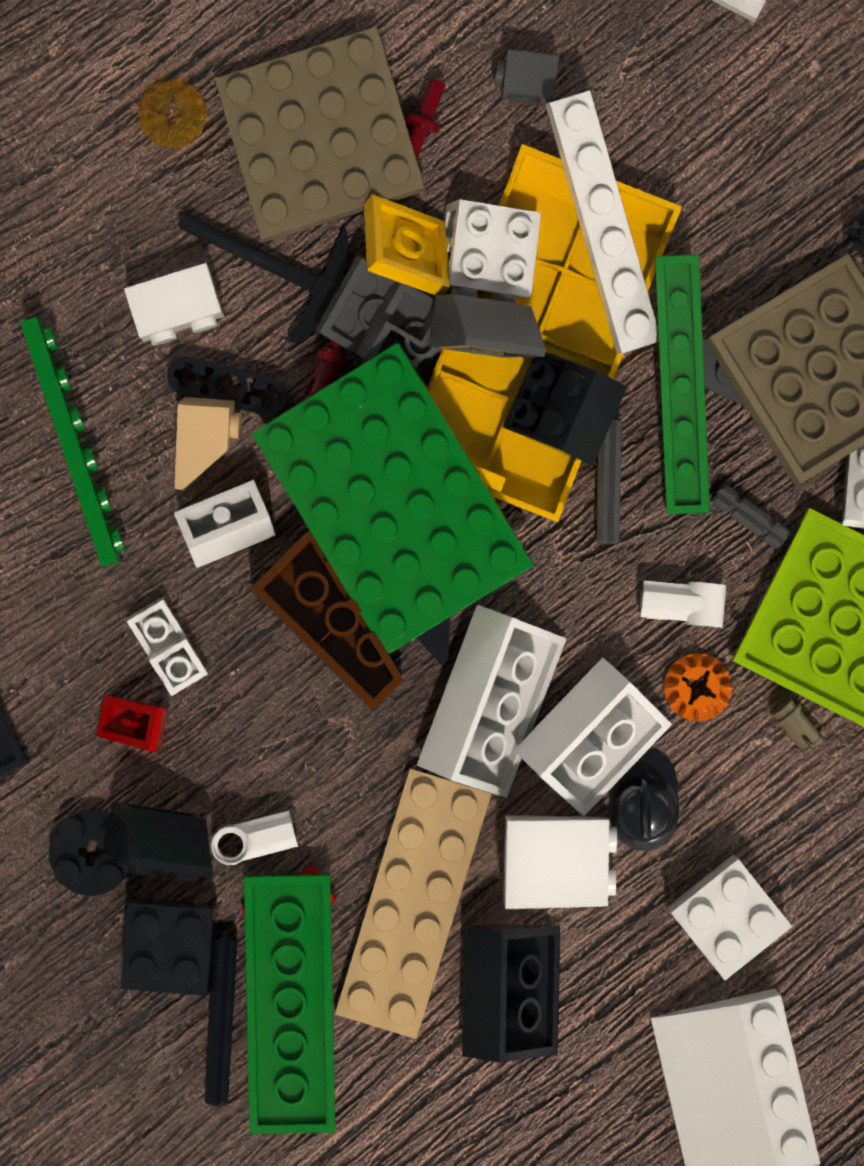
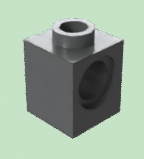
[495,49,559,105]

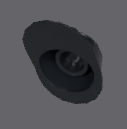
[610,749,679,851]

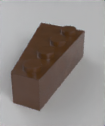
[250,530,404,712]

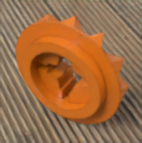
[664,653,733,722]

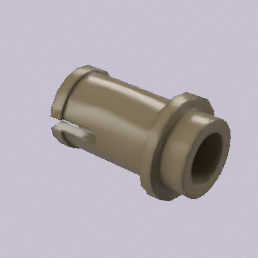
[771,699,825,755]

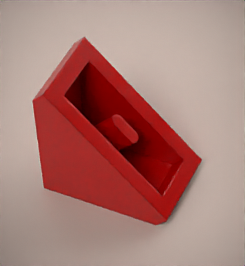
[96,695,170,752]

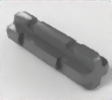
[712,485,790,549]

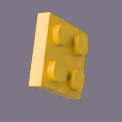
[364,194,450,296]

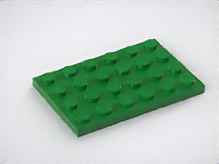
[251,343,535,654]

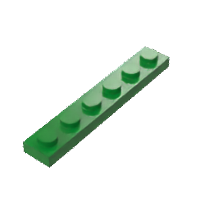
[655,254,710,514]
[20,317,126,568]

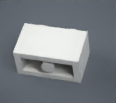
[124,263,225,346]
[174,480,276,568]

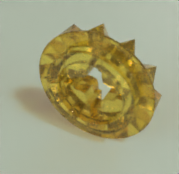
[138,79,207,149]

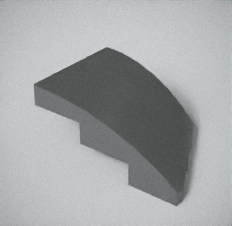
[315,256,442,368]

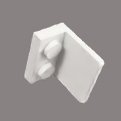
[443,199,541,298]

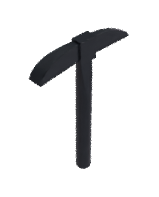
[178,214,348,343]

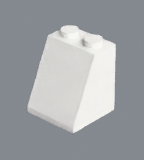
[503,815,617,909]

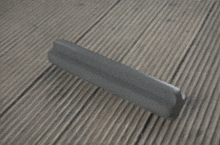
[596,418,622,545]

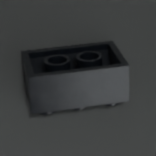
[462,924,560,1063]

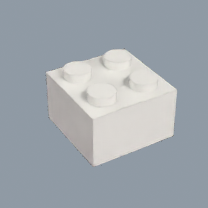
[667,855,792,980]

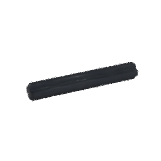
[205,935,237,1106]

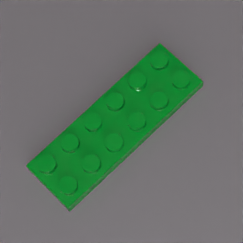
[244,873,336,1134]

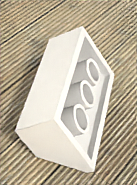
[417,605,566,798]

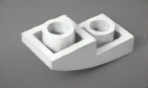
[126,596,208,696]

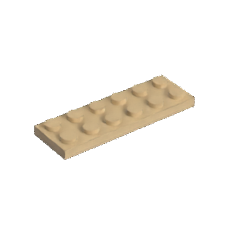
[335,768,492,1039]

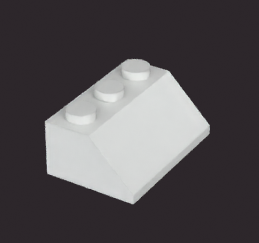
[514,657,672,817]

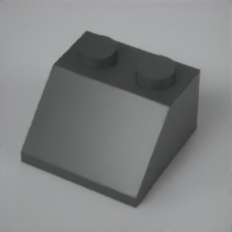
[430,287,545,359]

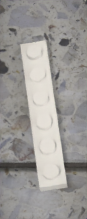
[545,91,659,354]

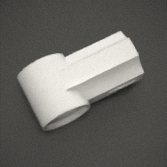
[640,580,727,628]
[211,810,298,865]

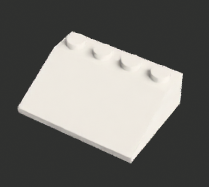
[650,988,821,1166]

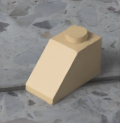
[175,397,242,490]

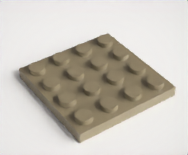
[215,26,426,242]
[705,254,864,487]

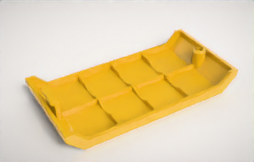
[427,144,682,523]

